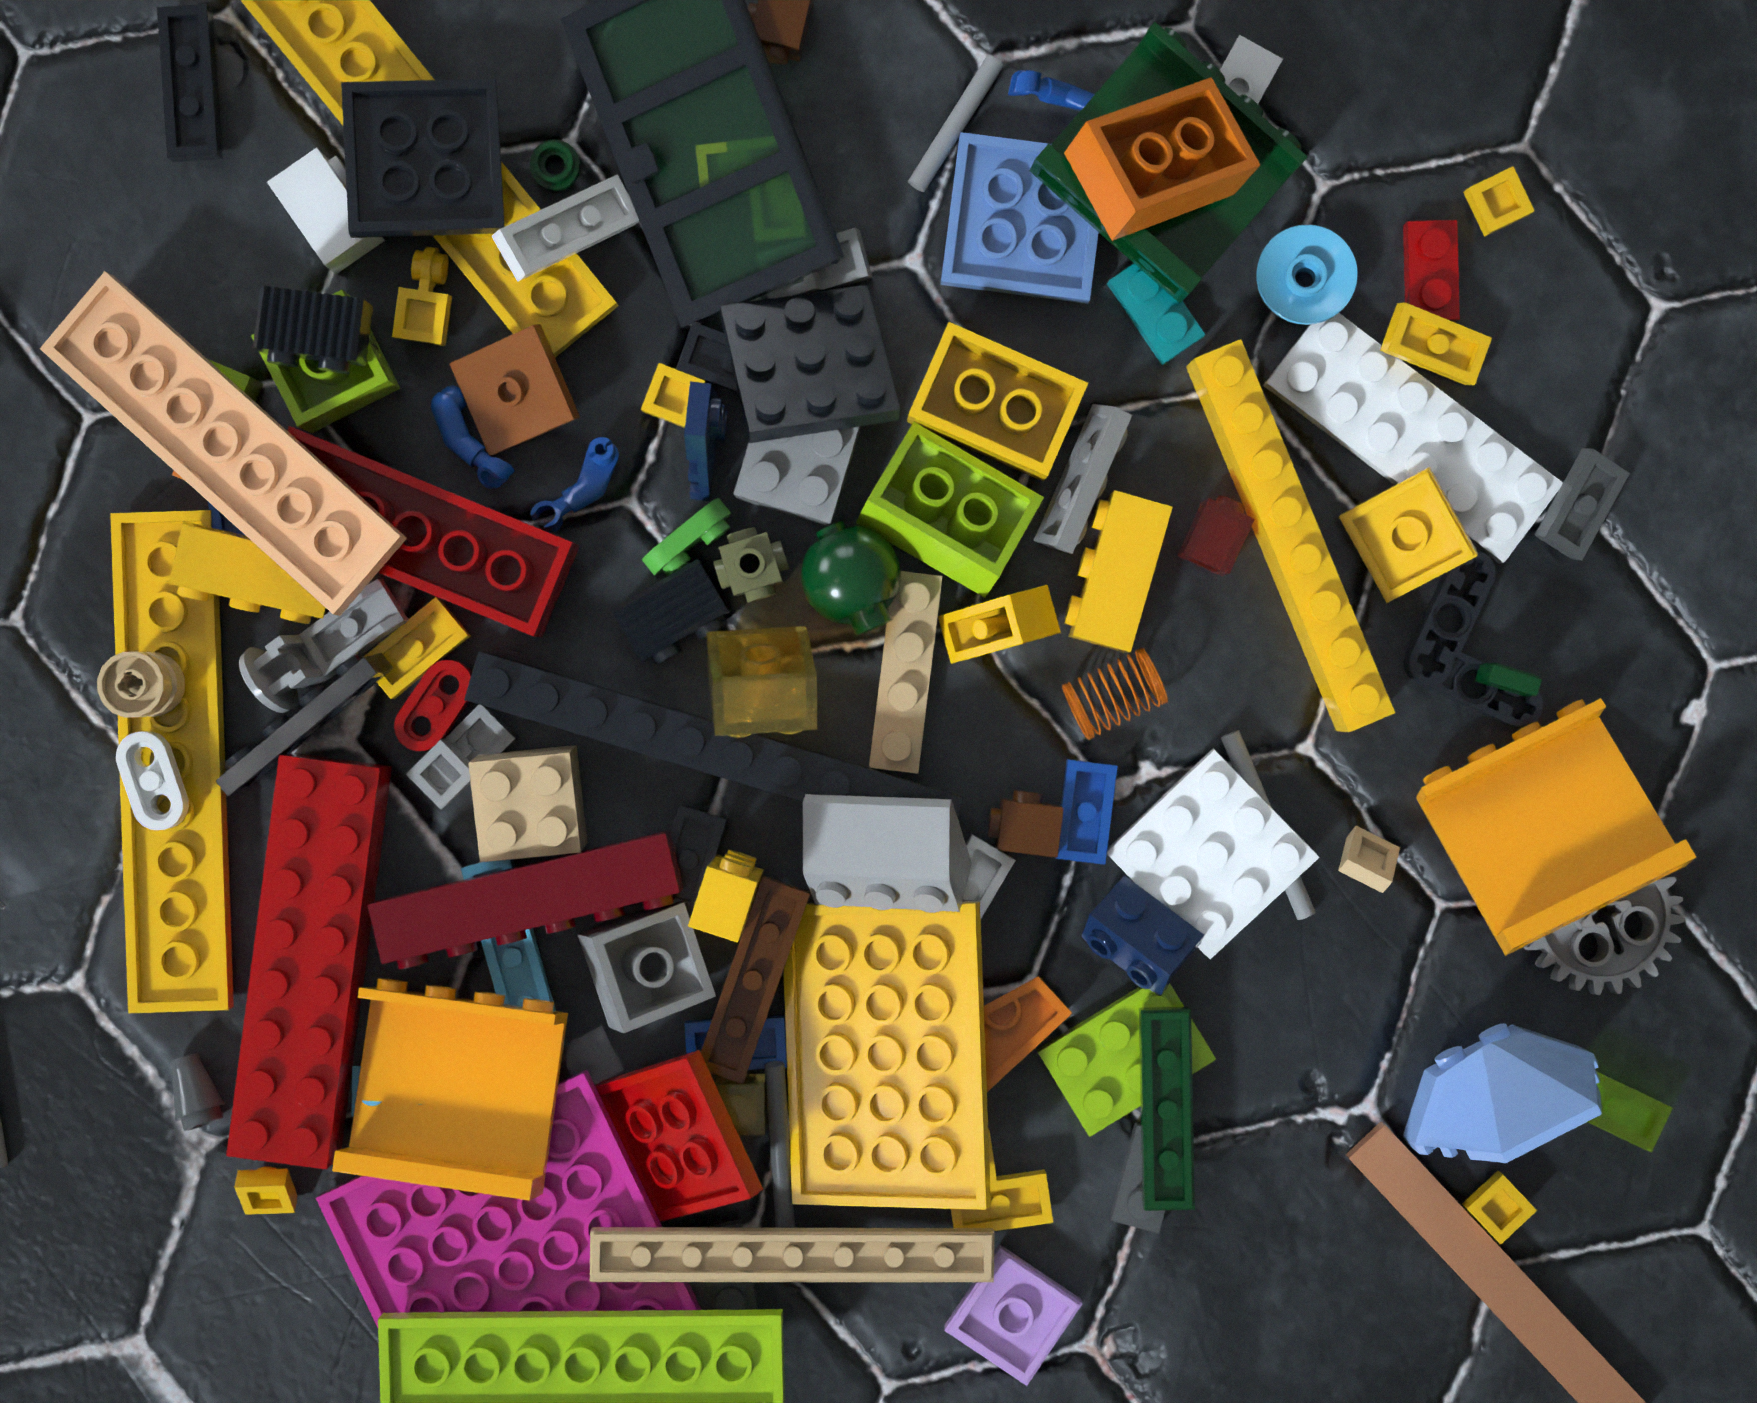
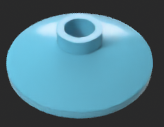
[1256,225,1358,325]

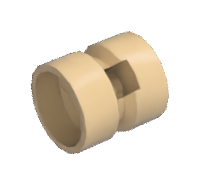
[97,651,185,718]

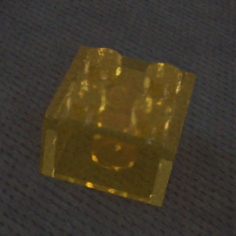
[706,626,817,738]

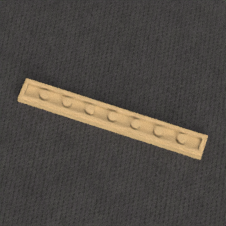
[590,1227,995,1282]

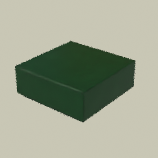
[1475,663,1542,696]

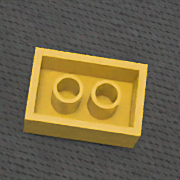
[907,322,1088,481]

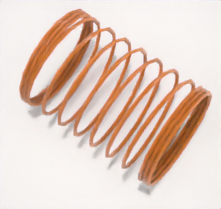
[1062,647,1168,740]

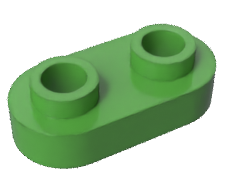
[642,498,732,576]

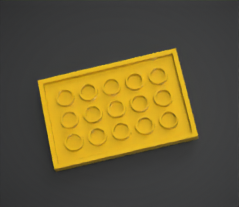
[783,902,991,1210]

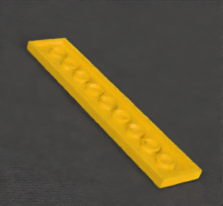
[241,0,619,358]
[110,510,234,1013]

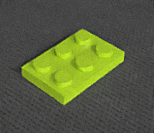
[1036,983,1216,1137]

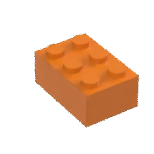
[1064,77,1260,241]

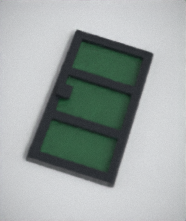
[561,0,845,329]

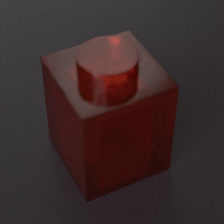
[1177,495,1255,576]

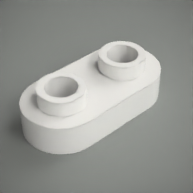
[116,731,189,830]

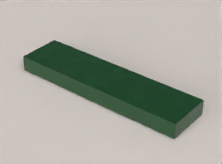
[1139,1007,1195,1211]

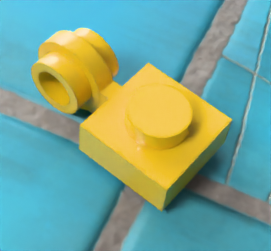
[392,246,452,346]

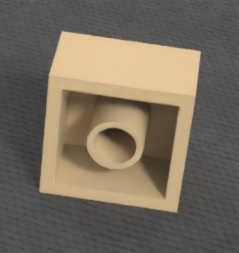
[468,745,588,862]

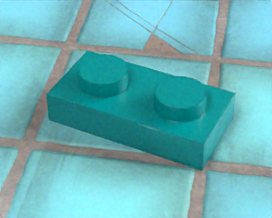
[1107,264,1205,365]

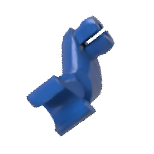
[1008,70,1095,111]
[430,385,515,489]
[531,437,619,533]

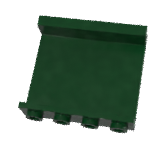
[1029,22,1308,303]

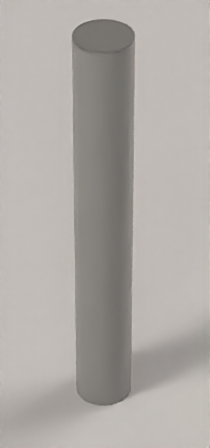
[908,55,1004,192]

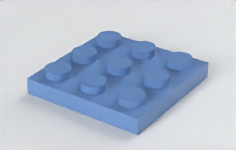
[940,132,1099,304]

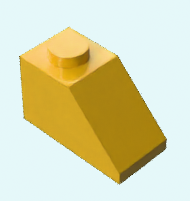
[938,585,1061,664]

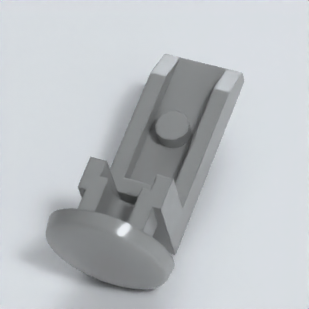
[239,579,409,713]

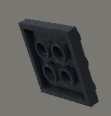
[341,79,505,238]
[720,285,900,443]

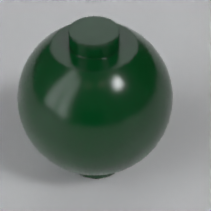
[801,521,901,636]

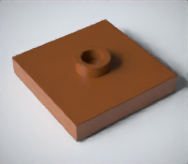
[449,324,580,456]

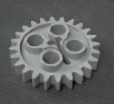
[1524,877,1685,995]

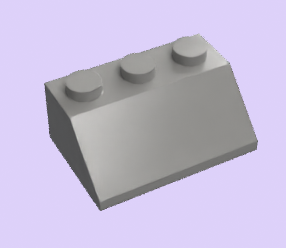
[803,794,972,913]

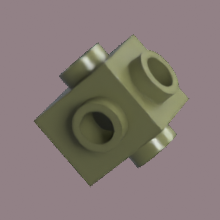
[713,527,789,603]

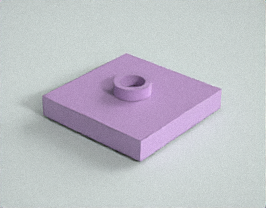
[944,1244,1083,1386]

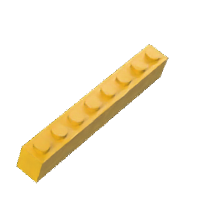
[1186,339,1395,732]

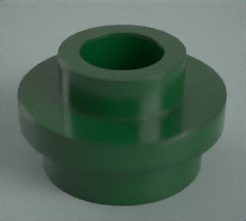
[530,140,580,191]

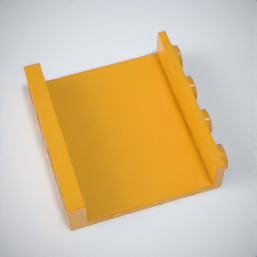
[1416,698,1696,956]
[332,978,568,1201]

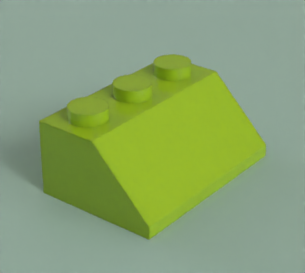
[856,422,1044,598]

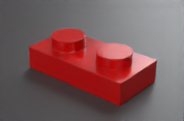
[1403,220,1460,322]

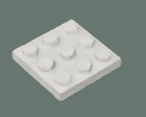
[1107,748,1319,959]

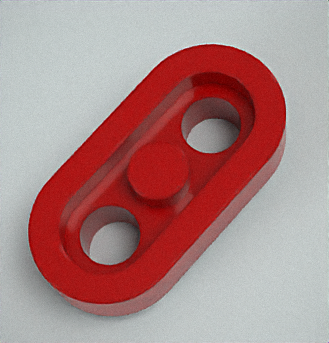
[394,660,472,751]

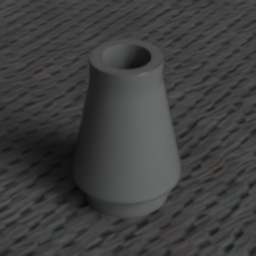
[169,1053,225,1131]

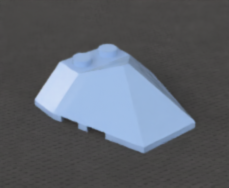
[1403,1023,1602,1163]

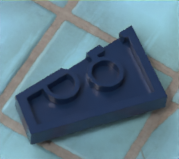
[684,381,729,501]

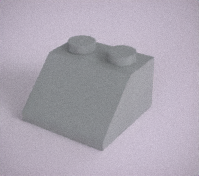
[577,902,716,1033]

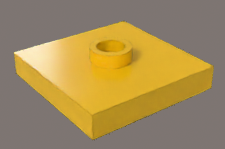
[1339,467,1478,603]

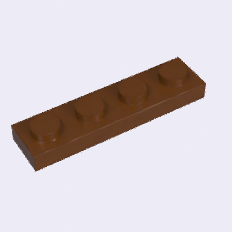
[701,875,810,1084]

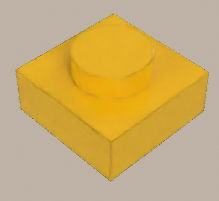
[1463,166,1535,237]
[641,363,706,428]
[234,1166,298,1215]
[1462,1170,1537,1244]

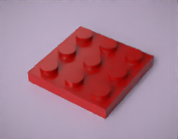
[595,1050,763,1222]

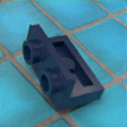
[1082,875,1205,996]

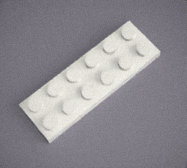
[1263,313,1563,564]

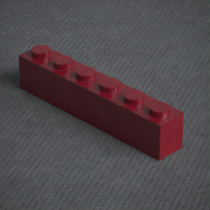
[367,830,684,969]

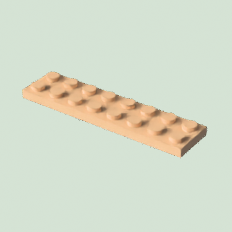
[40,271,407,616]

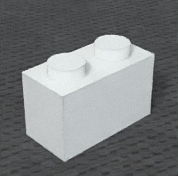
[267,148,385,274]

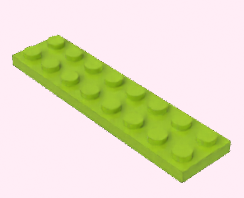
[378,1309,785,1403]

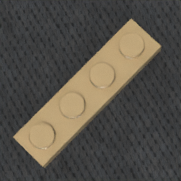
[869,571,943,774]

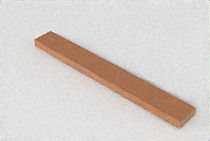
[1345,1122,1646,1403]

